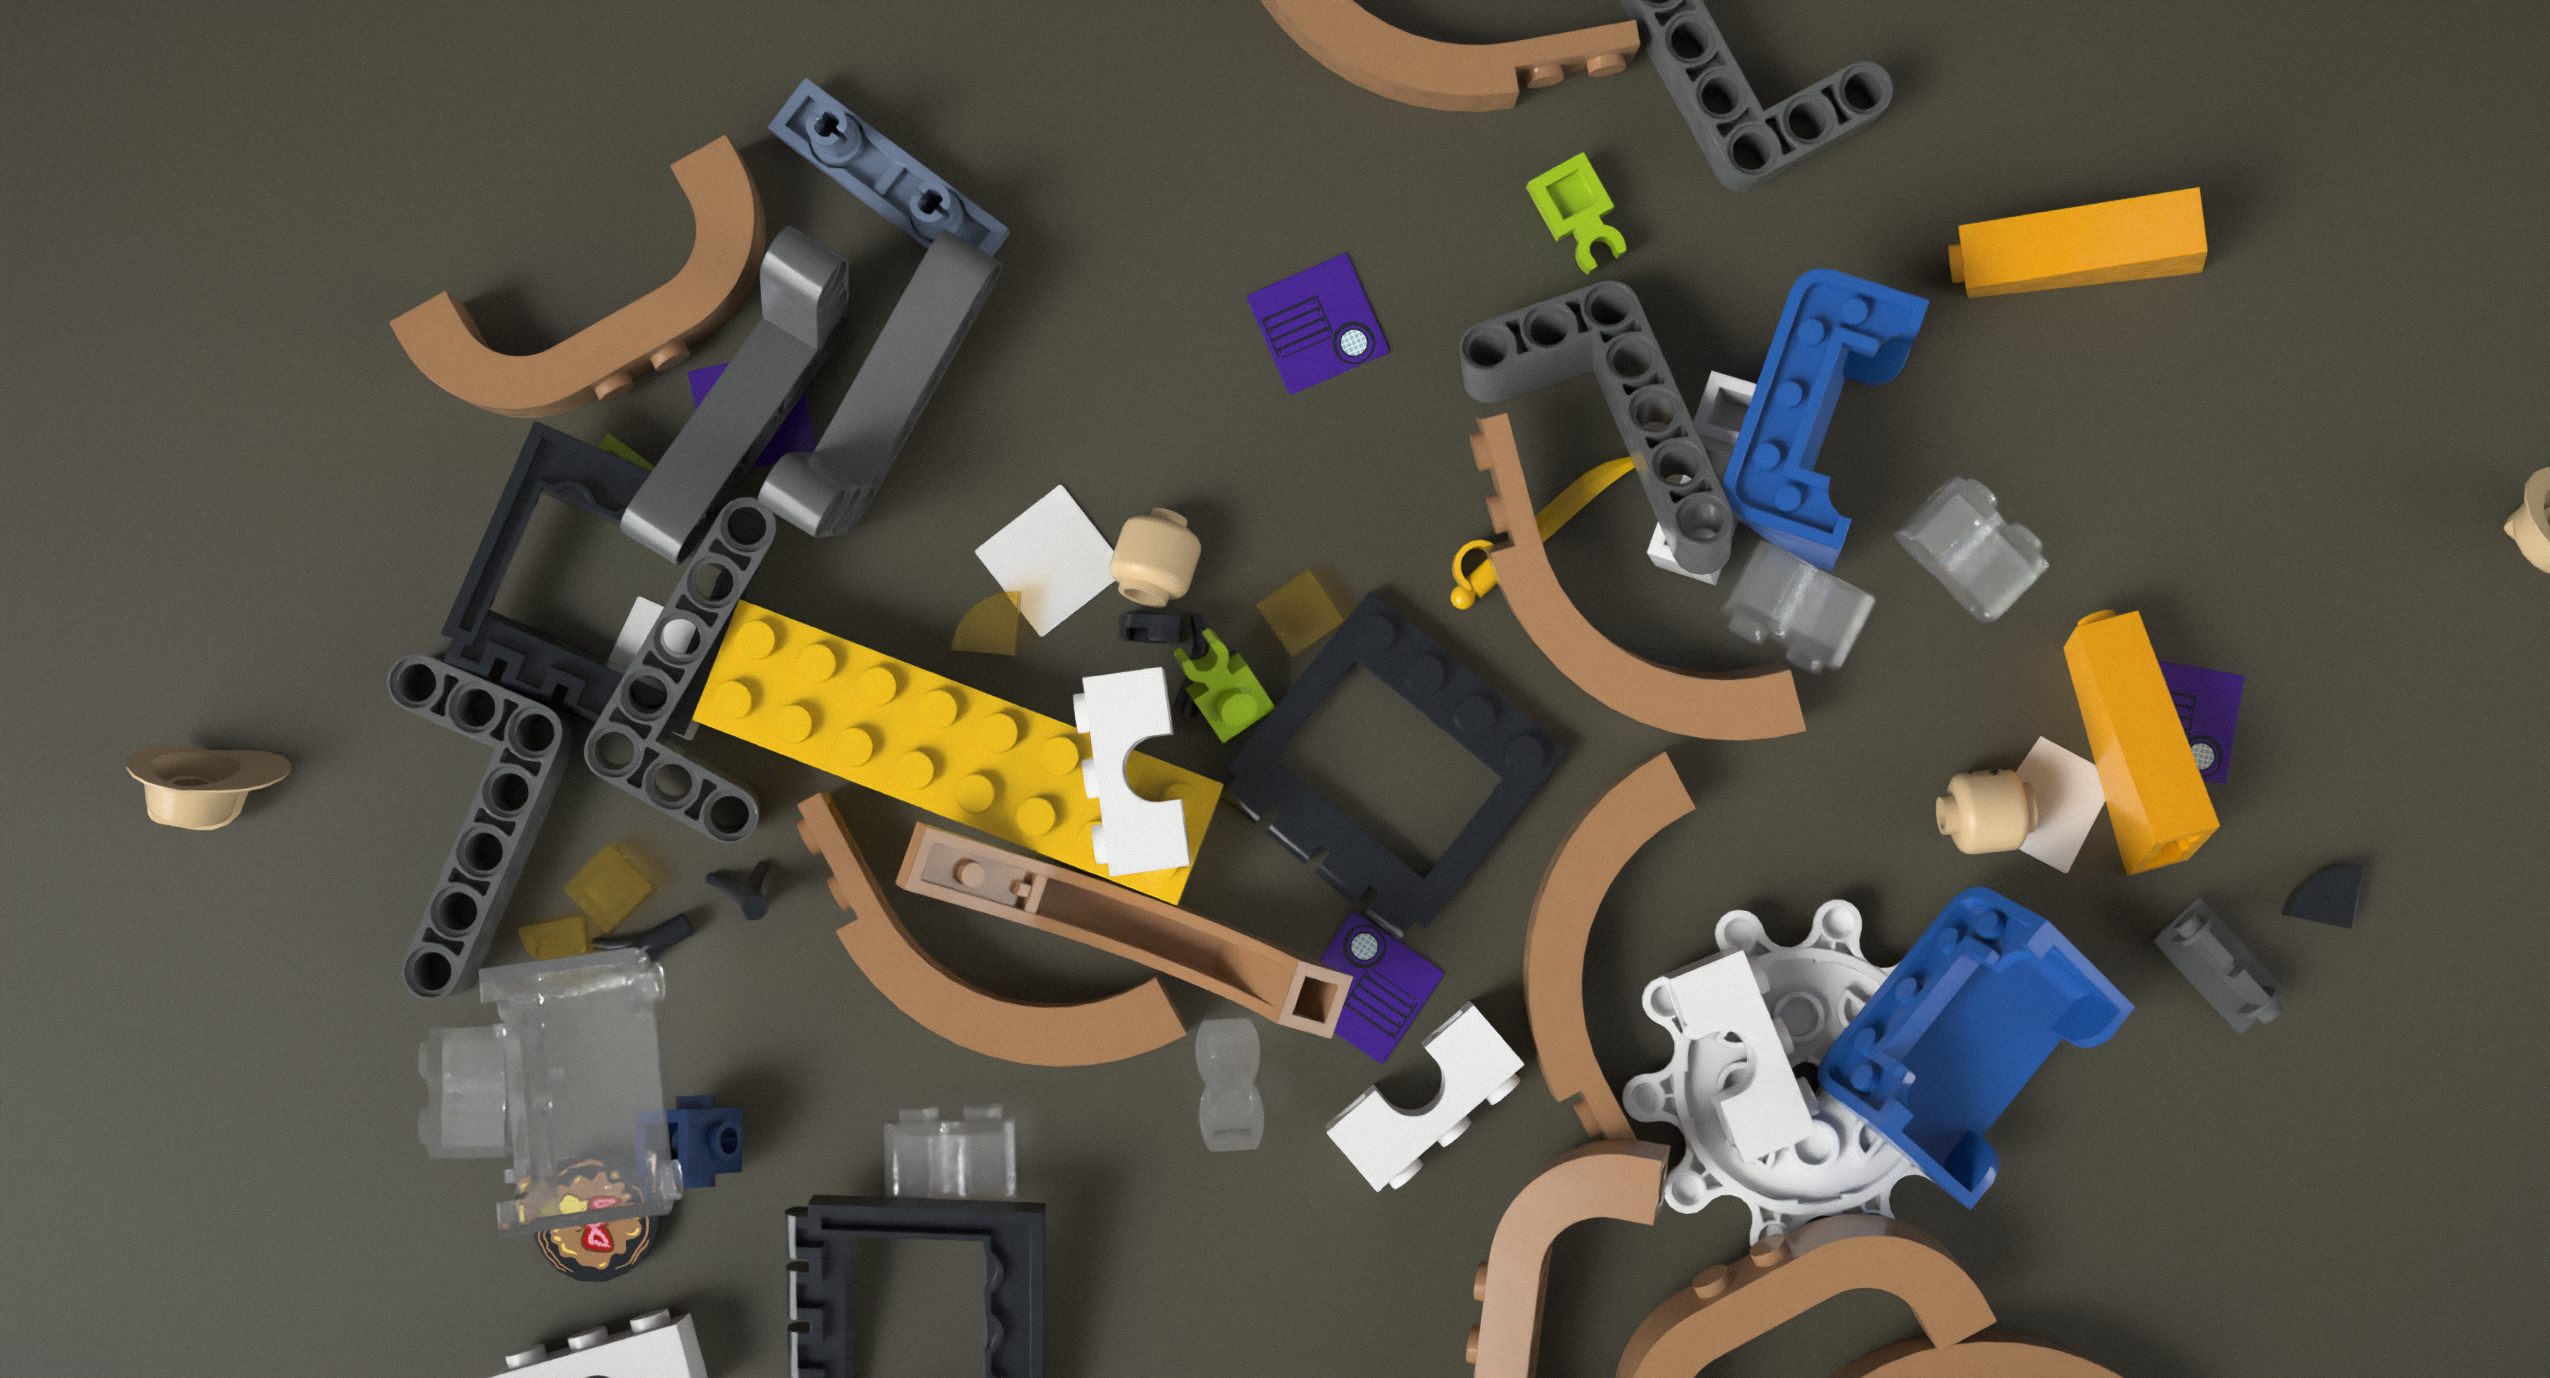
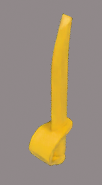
[1450,457,1635,610]

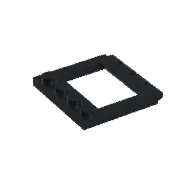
[441,420,767,739]
[1220,591,1568,940]
[785,1194,1046,1378]

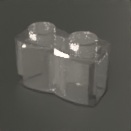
[1893,476,2049,623]
[1720,540,1876,674]
[1195,1012,1264,1152]
[418,1025,523,1159]
[884,1104,1018,1201]

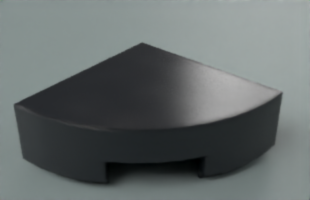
[1118,614,1182,645]
[2282,865,2365,929]

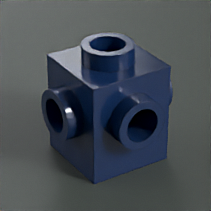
[639,1095,743,1188]

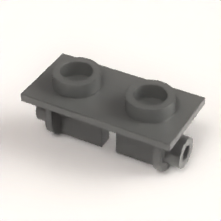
[2151,897,2287,1035]

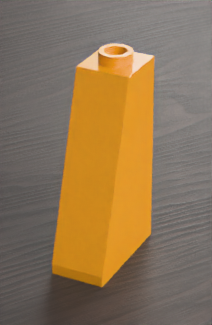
[1948,187,2208,298]
[2063,610,2220,876]

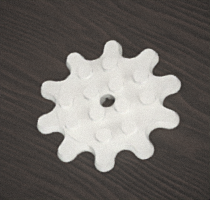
[1622,899,1935,1247]

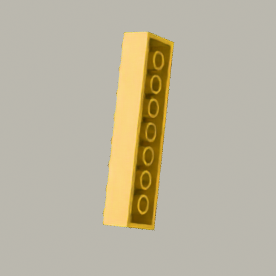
[692,599,1225,905]

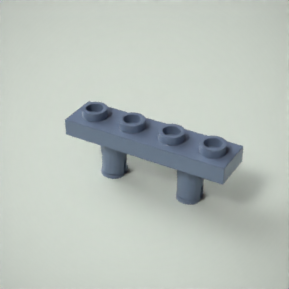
[767,78,1010,257]

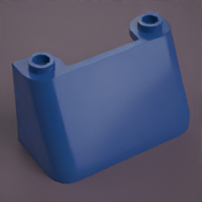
[1722,268,1930,572]
[1817,886,2135,1210]

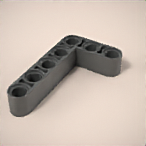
[1619,0,1893,192]
[620,226,849,565]
[757,230,1002,538]
[1459,280,1733,575]
[584,495,777,844]
[386,653,579,1001]

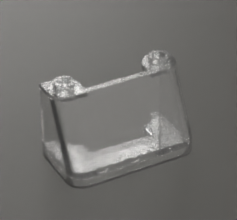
[478,947,683,1237]

